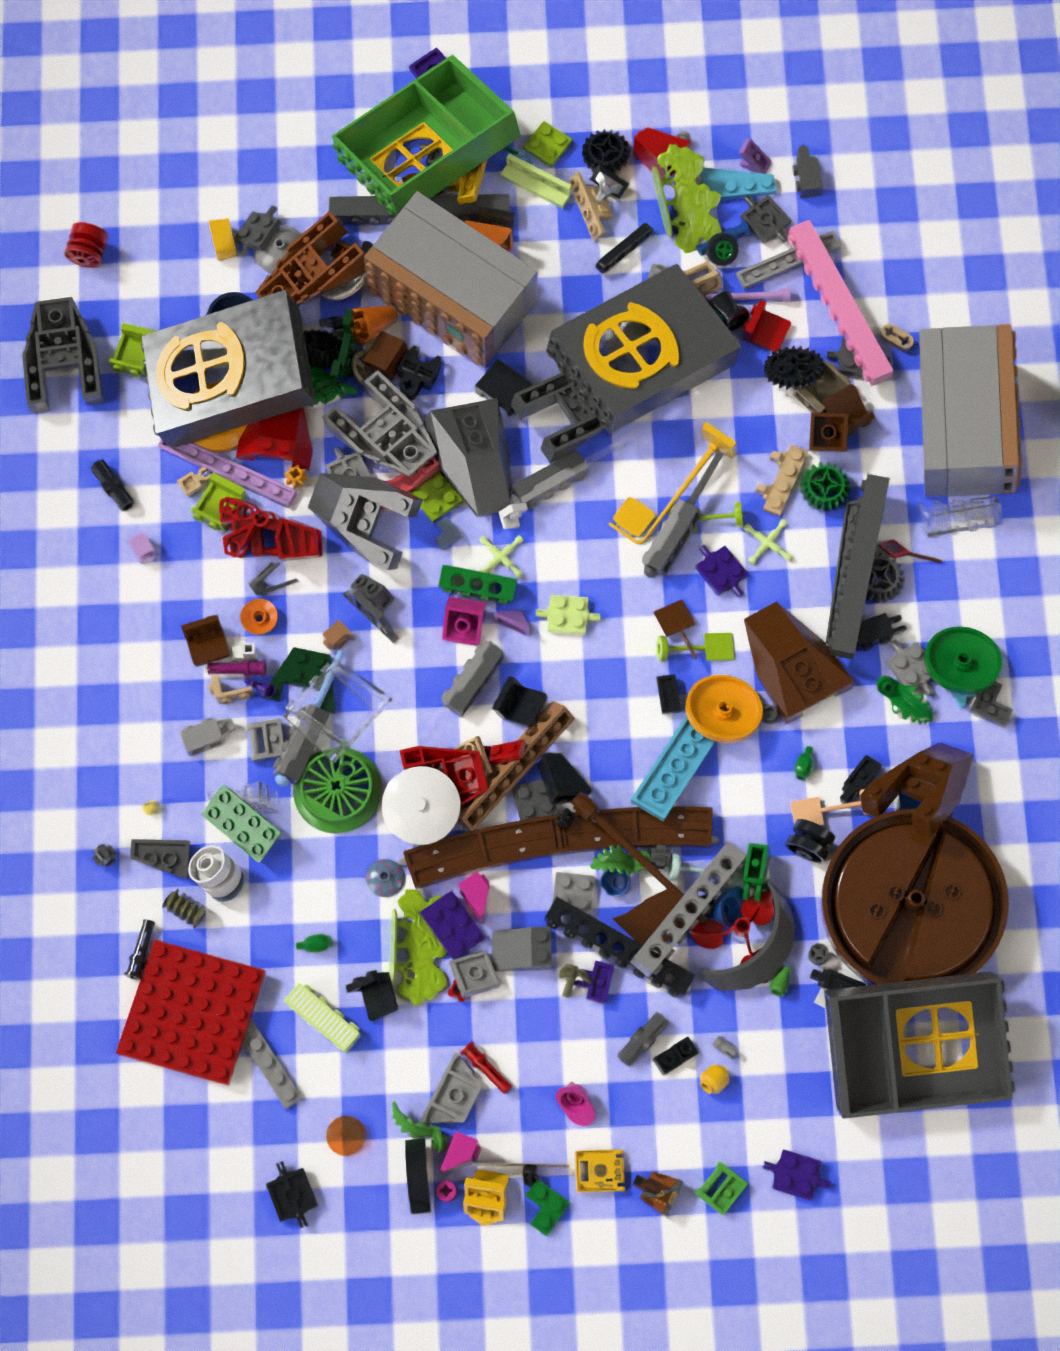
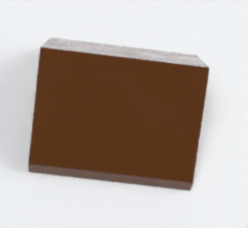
[362,331,408,382]

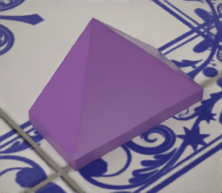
[494,610,530,637]

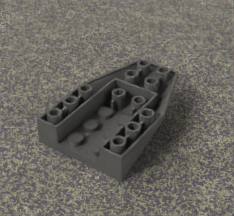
[424,398,512,518]

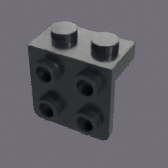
[492,676,548,728]
[345,970,398,1021]

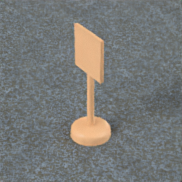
[790,789,869,826]

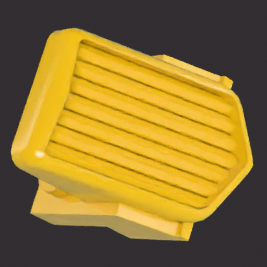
[463,1170,509,1226]

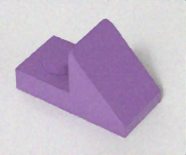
[738,138,772,174]

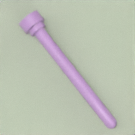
[703,287,791,302]

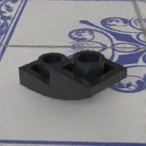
[652,1036,699,1076]

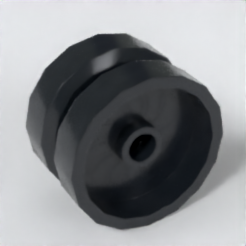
[785,819,836,864]

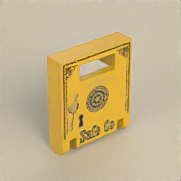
[574,1149,625,1193]

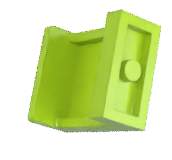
[109,322,155,378]
[190,472,247,532]

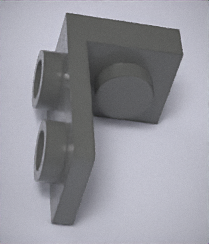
[350,574,395,611]

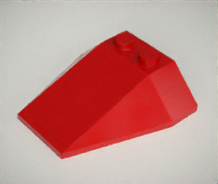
[236,407,313,471]
[399,746,488,806]

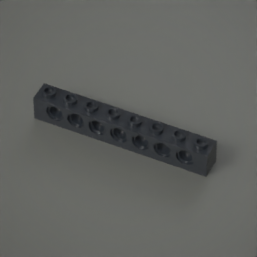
[544,896,696,999]

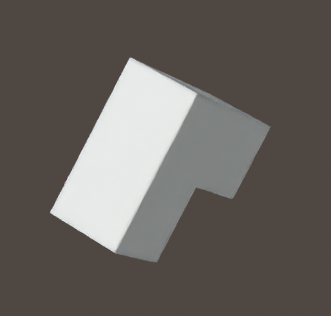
[232,643,258,661]

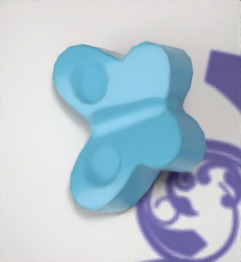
[951,692,976,708]

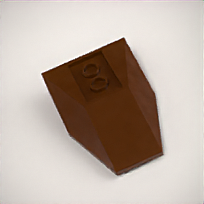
[744,601,855,725]

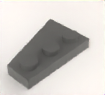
[130,839,191,880]

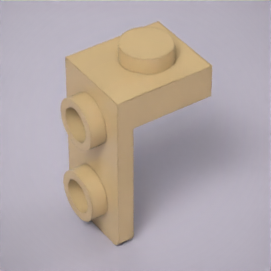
[209,675,255,705]

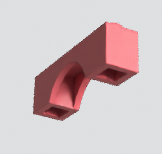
[382,457,441,511]

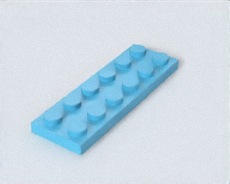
[630,715,715,822]

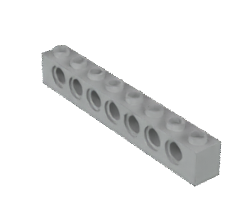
[630,840,747,977]

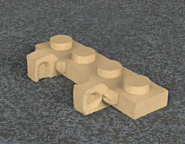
[755,444,808,518]

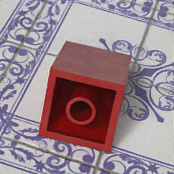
[633,127,691,180]

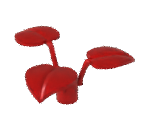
[689,891,774,984]

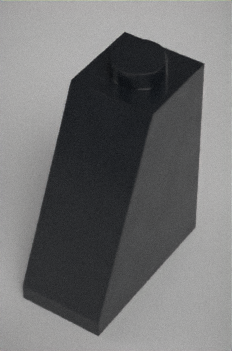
[537,752,592,804]

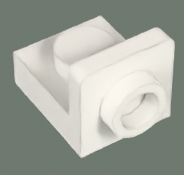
[499,503,528,529]

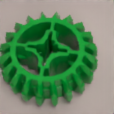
[800,462,851,512]

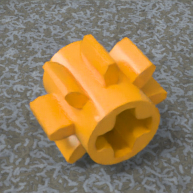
[284,465,308,489]

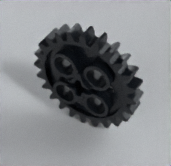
[764,346,824,390]

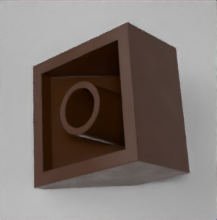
[809,412,849,452]

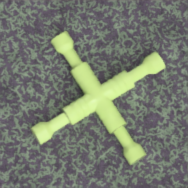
[743,519,793,566]
[479,535,524,578]

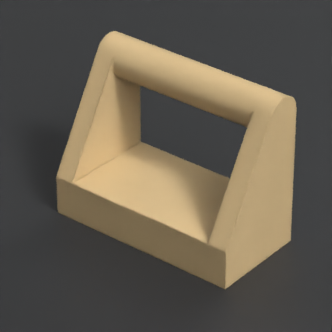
[684,261,722,296]

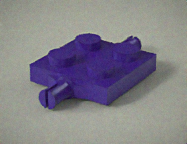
[695,544,748,598]
[762,1149,831,1201]

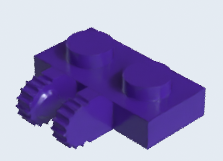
[574,960,615,1004]

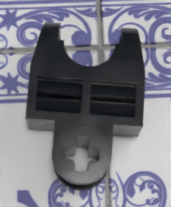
[397,345,443,401]

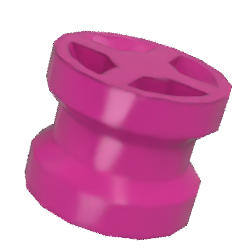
[436,1180,457,1202]

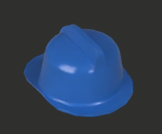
[711,886,745,928]

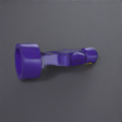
[244,677,276,699]

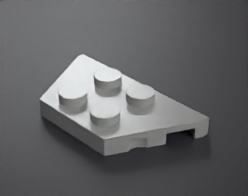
[420,1051,483,1123]

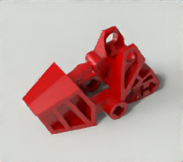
[219,497,323,561]

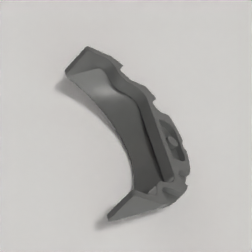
[701,879,795,991]

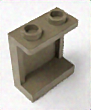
[793,360,852,413]

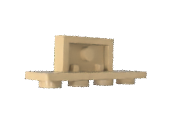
[569,172,613,241]

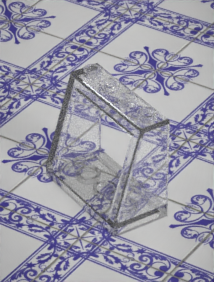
[283,660,393,763]

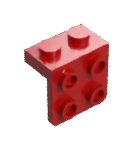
[743,299,791,352]

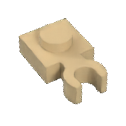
[177,467,211,498]

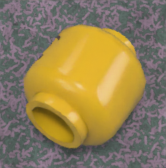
[700,1064,730,1094]

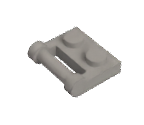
[247,718,284,763]

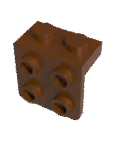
[822,384,876,436]
[181,614,230,667]

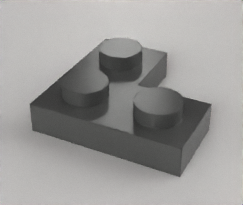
[969,682,1013,728]

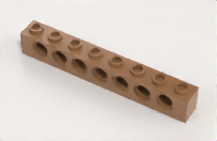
[457,701,576,832]

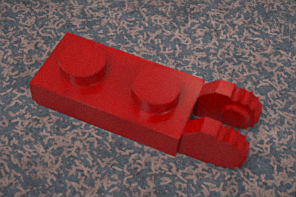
[483,739,526,766]

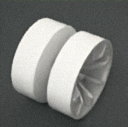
[188,845,241,898]

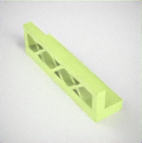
[500,153,572,209]

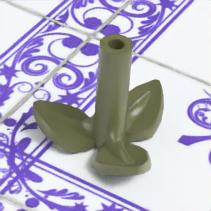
[559,964,591,998]

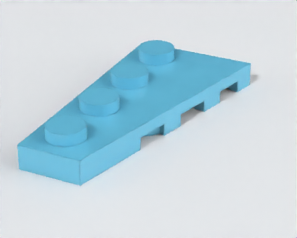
[700,167,776,201]

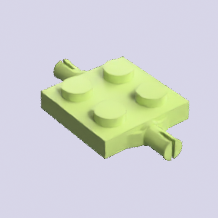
[536,595,601,635]

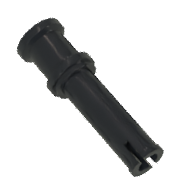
[124,919,155,980]

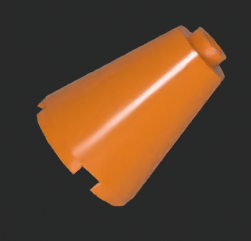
[351,306,398,345]

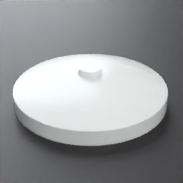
[382,766,461,845]

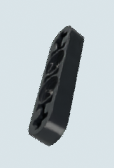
[595,223,653,274]

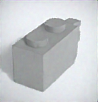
[179,718,236,757]

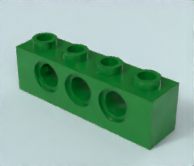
[438,564,518,605]

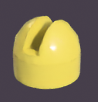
[142,800,159,816]

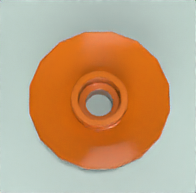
[240,599,278,635]

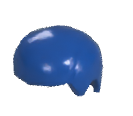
[600,868,631,897]

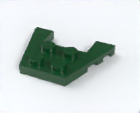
[330,309,358,383]
[262,647,336,714]

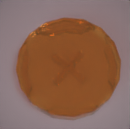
[326,1115,366,1157]

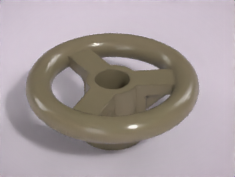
[351,351,372,386]

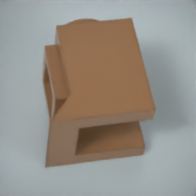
[322,619,355,651]

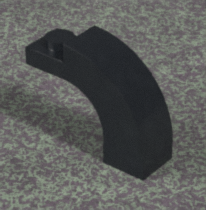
[405,1138,431,1214]

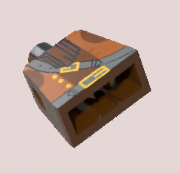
[632,1171,684,1218]

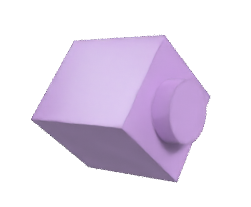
[127,531,157,564]

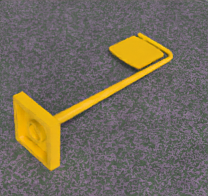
[608,422,737,544]

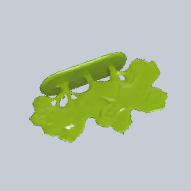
[652,144,722,254]
[389,889,448,1006]

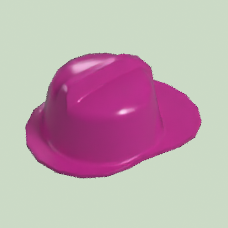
[555,1081,595,1126]

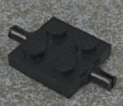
[265,1161,319,1229]

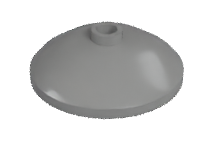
[254,225,302,274]

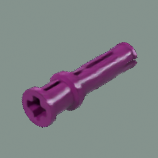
[207,660,267,677]

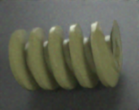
[162,888,206,929]

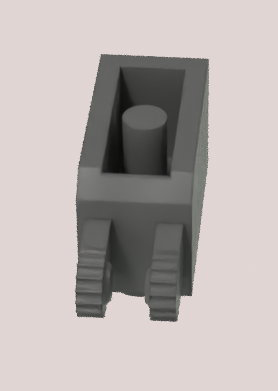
[792,145,823,199]

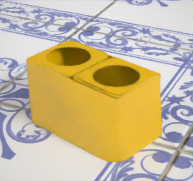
[208,218,238,261]

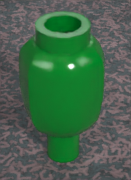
[793,746,815,781]
[296,933,333,953]

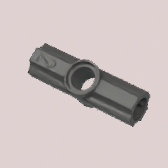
[617,1011,670,1067]

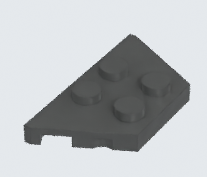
[342,589,399,644]

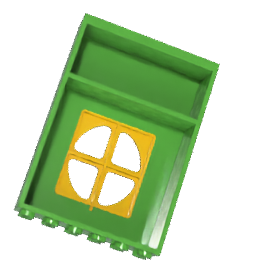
[331,54,521,216]

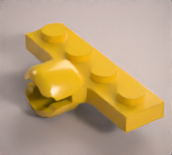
[449,159,488,205]

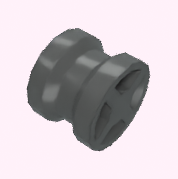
[808,943,829,966]

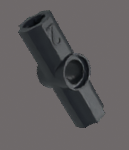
[90,459,135,512]

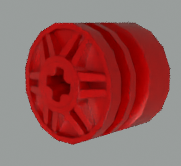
[64,222,109,268]

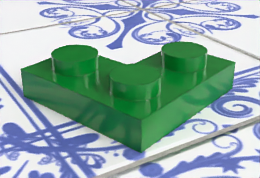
[525,1179,570,1237]

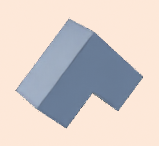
[435,516,462,551]

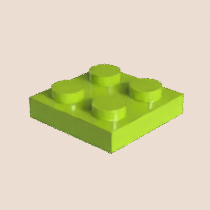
[523,121,573,168]
[410,472,463,524]

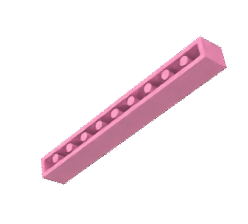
[787,219,894,387]

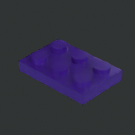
[419,890,486,960]

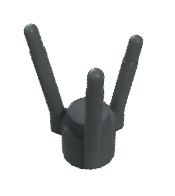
[248,562,297,596]

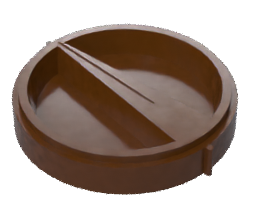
[820,809,1009,985]

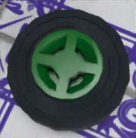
[706,233,739,266]

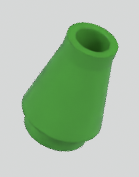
[769,966,792,997]

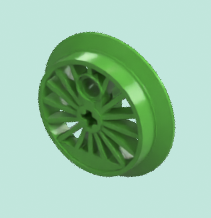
[293,747,382,833]

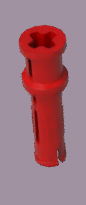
[460,1041,513,1095]

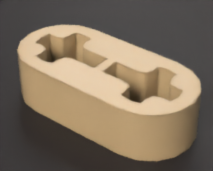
[880,324,914,352]

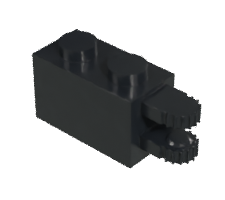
[856,613,907,652]

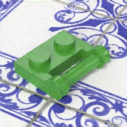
[694,1161,748,1216]

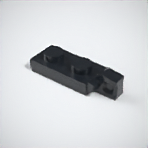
[839,755,882,804]
[809,969,866,990]

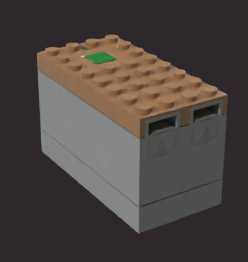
[364,191,538,368]
[919,324,1022,497]

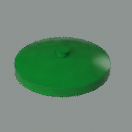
[924,626,1002,694]

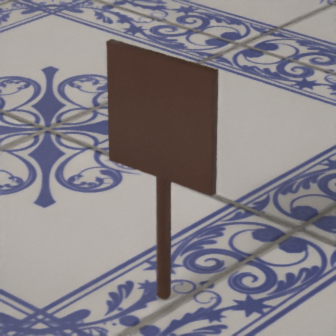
[653,599,697,660]

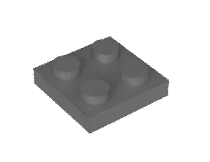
[512,779,558,820]

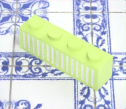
[284,982,361,1055]

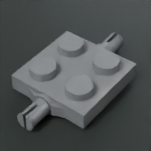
[325,446,371,477]
[885,639,934,696]

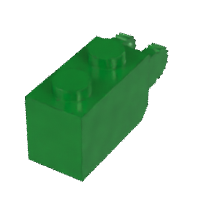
[743,843,771,902]

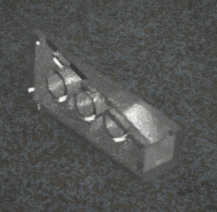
[917,497,1002,539]

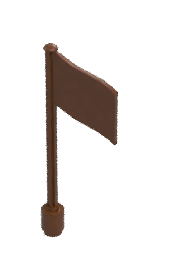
[571,792,710,945]

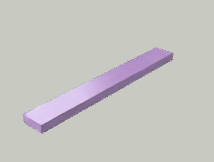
[157,439,298,508]

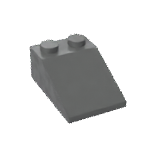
[492,926,552,972]

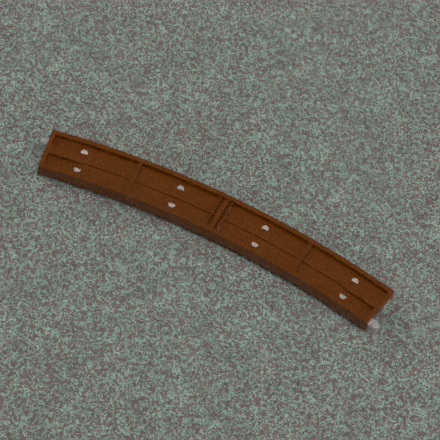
[398,806,719,890]

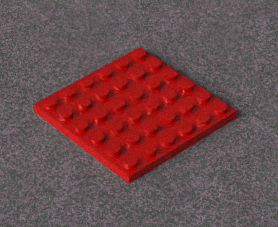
[115,939,266,1086]

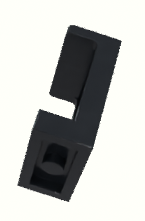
[475,359,533,417]

